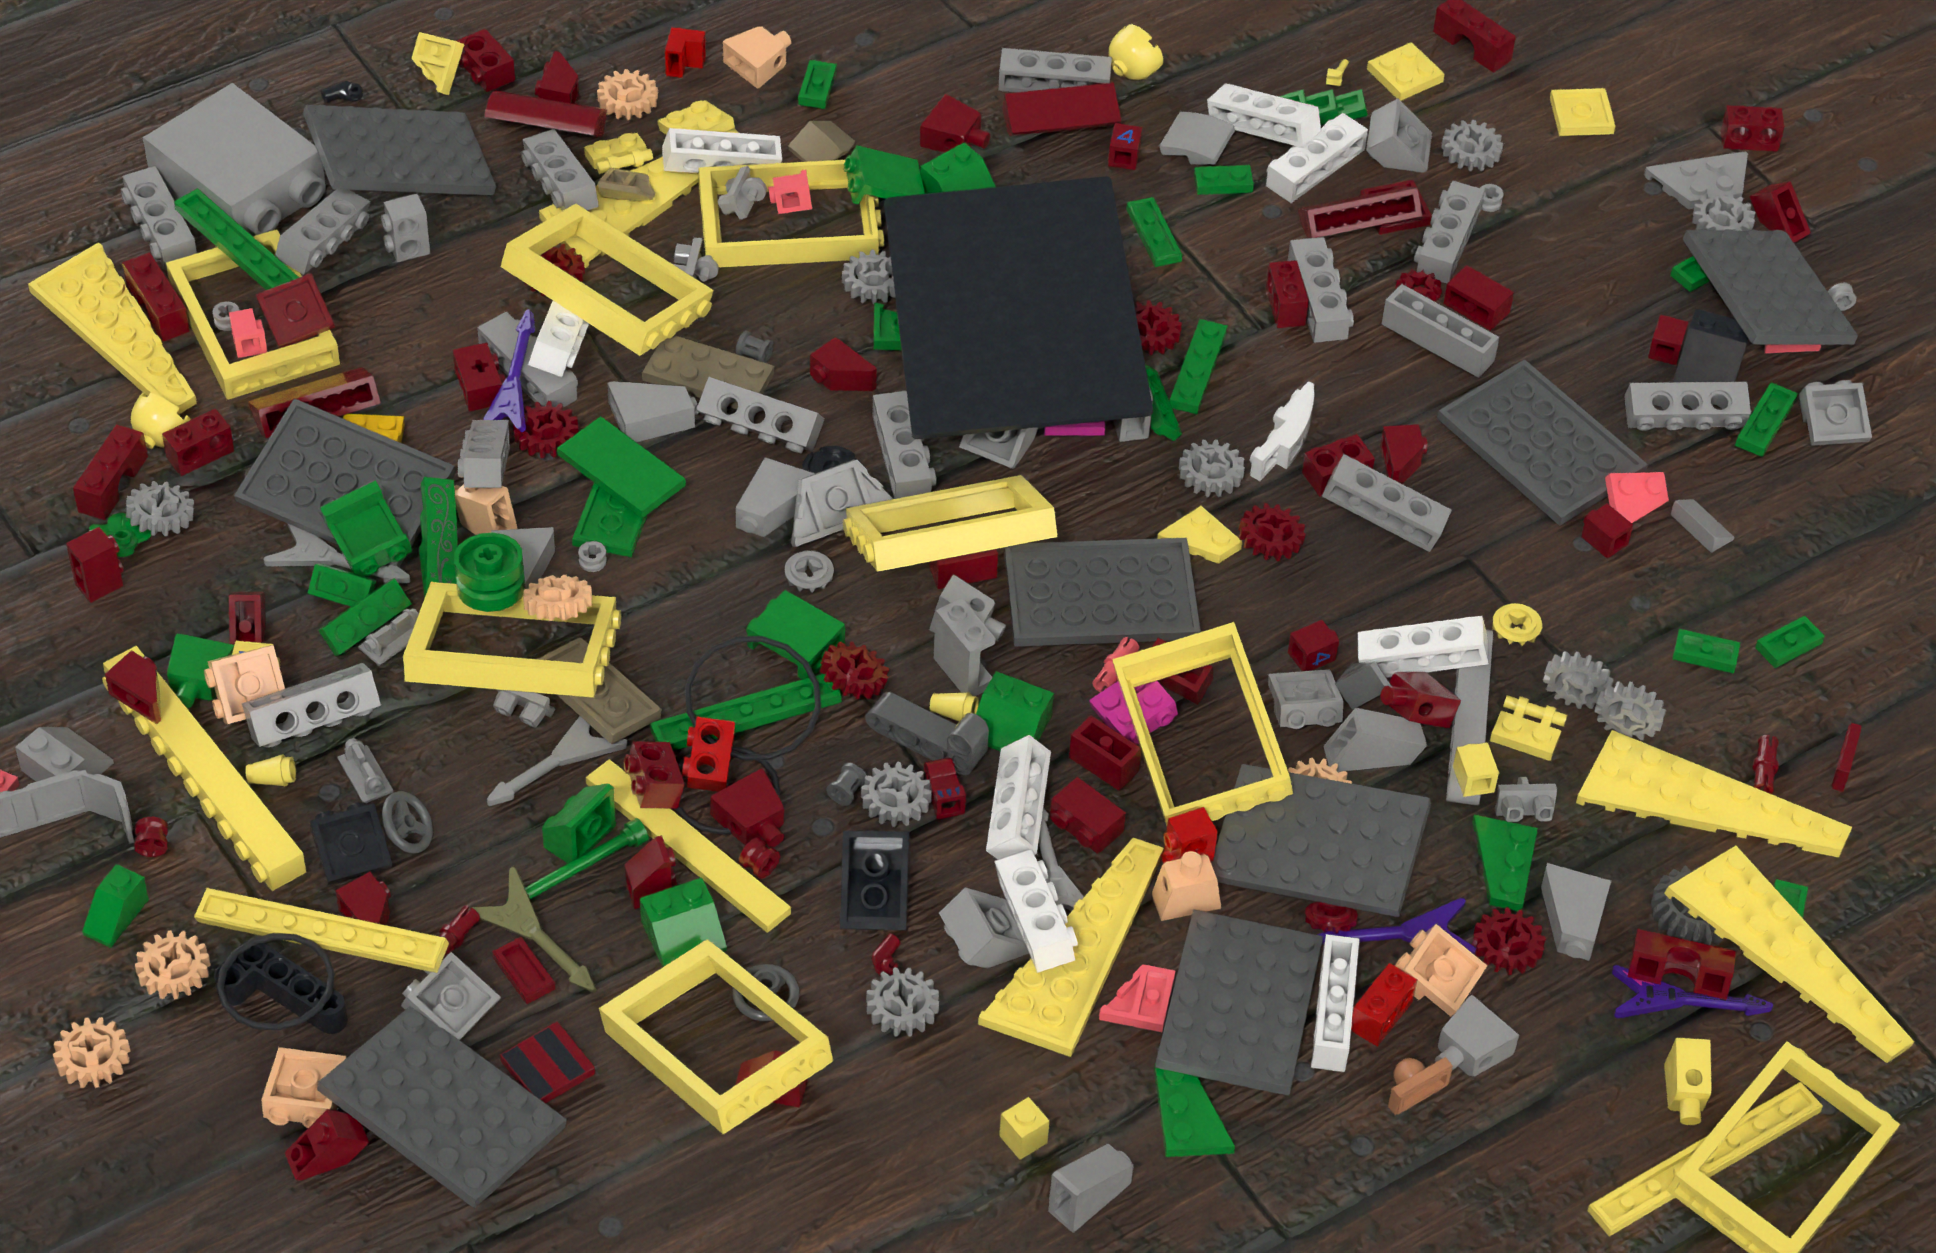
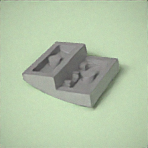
[1159,112,1235,164]

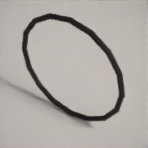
[685,636,821,760]

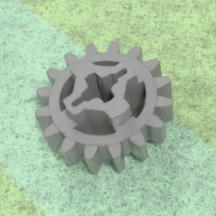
[1441,120,1503,171]
[1692,191,1755,231]
[842,250,895,304]
[1179,440,1245,497]
[126,481,194,536]
[1543,651,1614,709]
[1595,682,1666,740]
[861,762,932,827]
[866,968,939,1037]

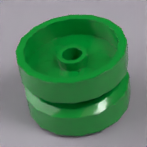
[454,532,526,612]

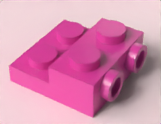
[1089,681,1178,744]

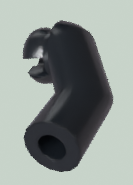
[321,81,363,103]

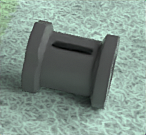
[736,330,774,363]
[827,763,867,806]

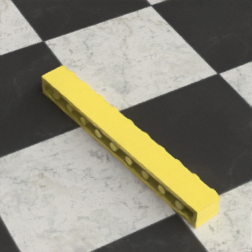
[102,646,306,891]

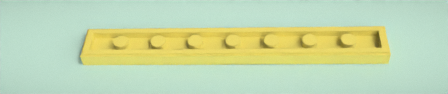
[586,759,791,933]
[194,888,449,973]
[1588,1082,1823,1236]

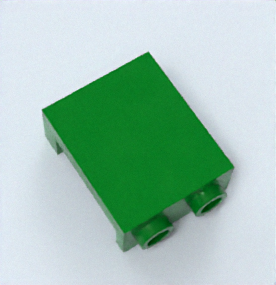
[844,145,925,205]
[320,480,412,576]
[746,590,845,680]

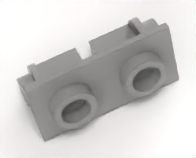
[358,608,419,666]
[337,738,393,803]

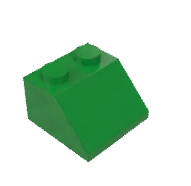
[920,142,996,194]
[976,671,1054,752]
[542,783,616,863]
[640,878,727,967]

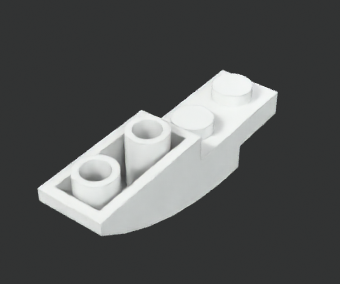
[1250,381,1314,481]

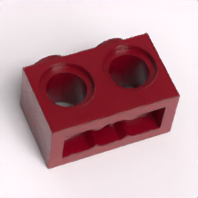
[457,29,515,93]
[1721,105,1784,151]
[1266,260,1309,328]
[162,408,234,476]
[1302,434,1375,497]
[624,741,685,809]

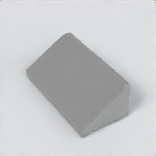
[1671,499,1734,553]

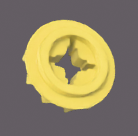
[1492,604,1542,646]

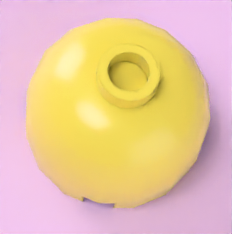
[1109,24,1163,80]
[131,392,191,449]

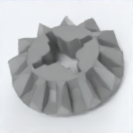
[785,551,834,593]

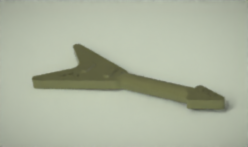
[468,867,597,993]

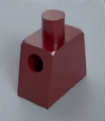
[920,94,991,153]
[1380,672,1461,728]
[710,768,784,848]

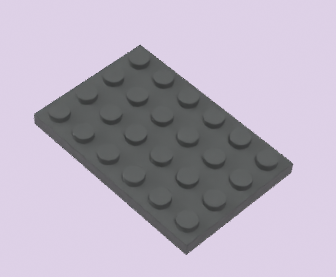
[303,105,496,195]
[1683,229,1858,345]
[1437,359,1648,526]
[234,398,456,567]
[1004,538,1201,647]
[1211,764,1431,917]
[1155,909,1323,1096]
[317,1006,567,1208]

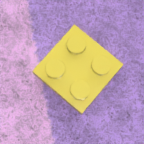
[1367,42,1445,101]
[1550,88,1615,136]
[658,100,735,135]

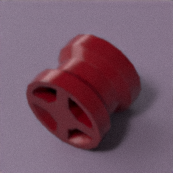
[134,817,169,857]
[739,837,780,879]

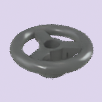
[382,791,433,853]
[732,964,800,1021]

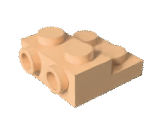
[204,645,285,724]
[1395,924,1487,1016]
[262,1047,346,1128]

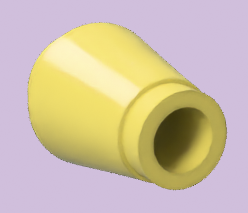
[930,692,979,722]
[246,754,296,786]

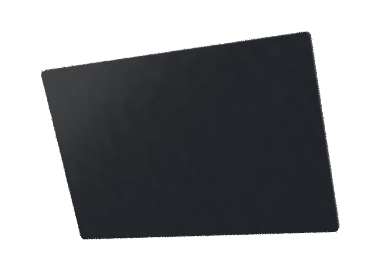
[884,176,1153,439]

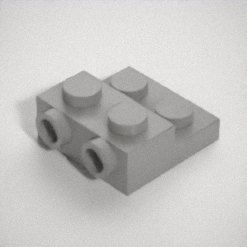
[1799,380,1872,446]
[1268,669,1343,729]
[401,952,501,1040]

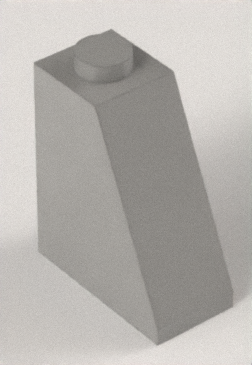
[608,381,699,442]
[736,458,815,537]
[491,527,555,589]
[1324,708,1427,772]
[1541,863,1611,961]
[1048,1143,1133,1233]

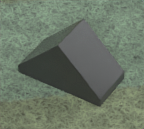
[1335,661,1391,710]

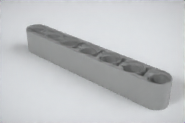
[1446,630,1493,806]

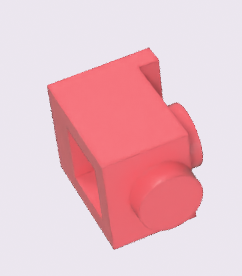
[768,170,812,214]
[229,308,267,358]

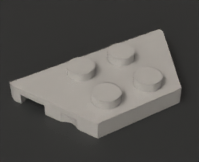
[1644,151,1748,209]
[791,460,893,547]

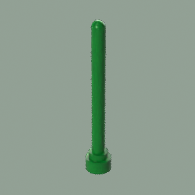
[507,818,649,901]

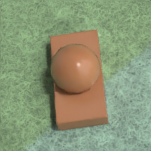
[1388,1057,1453,1115]

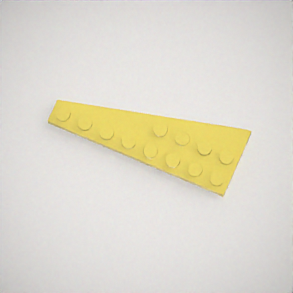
[539,128,739,268]
[28,242,197,415]
[1576,730,1852,857]
[978,838,1164,1057]
[1664,846,1914,1063]

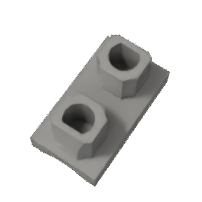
[717,166,767,219]
[673,237,719,281]
[493,689,555,728]
[1495,777,1557,822]

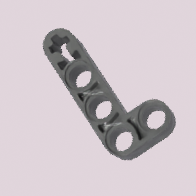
[865,692,989,775]

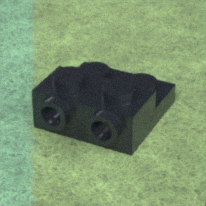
[310,802,392,885]

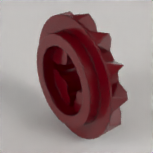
[1396,269,1442,302]
[1305,902,1358,934]

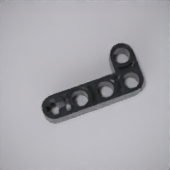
[214,941,348,1034]

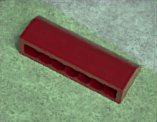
[1002,82,1122,136]
[484,90,607,137]
[1298,186,1422,238]
[248,367,381,438]

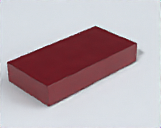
[1832,723,1862,792]
[492,937,556,1004]

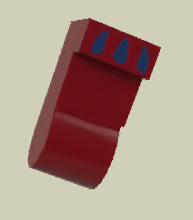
[924,757,966,819]

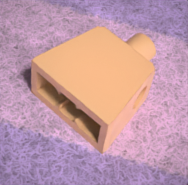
[723,26,791,89]
[454,484,518,535]
[1152,851,1221,921]

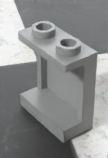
[934,599,995,696]

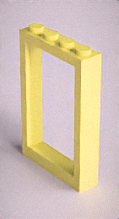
[698,160,884,267]
[501,204,713,356]
[166,229,340,400]
[843,475,1057,572]
[403,582,621,698]
[1112,622,1293,825]
[599,939,833,1134]
[1667,1042,1900,1253]

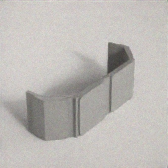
[0,769,134,844]

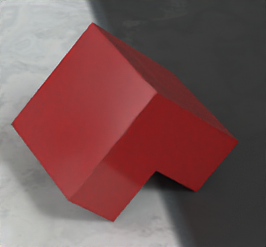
[665,27,706,78]

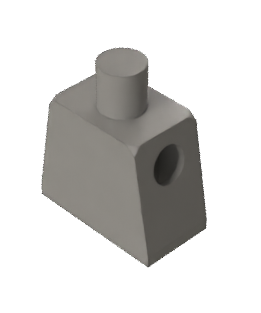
[929,575,1006,642]
[1435,995,1519,1077]

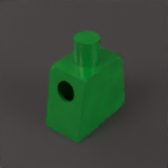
[167,633,234,708]

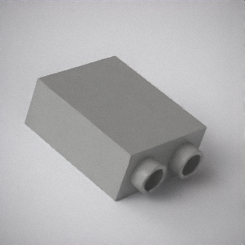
[143,83,326,236]

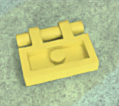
[584,133,653,174]
[1490,695,1568,761]

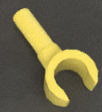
[1326,59,1349,86]

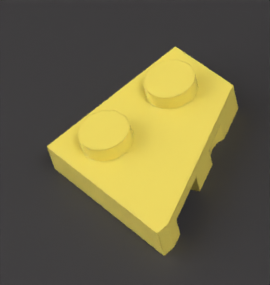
[411,32,464,96]
[1157,506,1242,564]

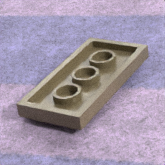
[642,335,774,409]
[538,637,662,744]

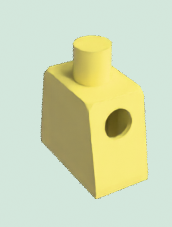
[1664,1038,1711,1125]

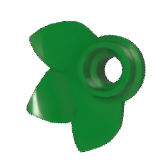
[89,513,152,557]

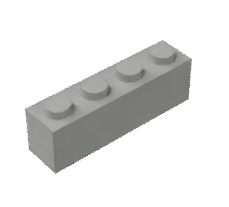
[1382,284,1499,378]
[477,312,578,407]

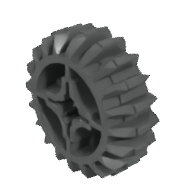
[1651,865,1727,945]

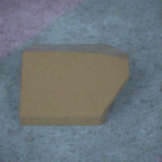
[788,121,855,162]
[598,168,655,201]

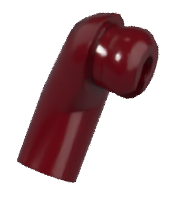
[871,934,901,977]

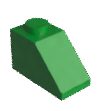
[82,864,149,948]

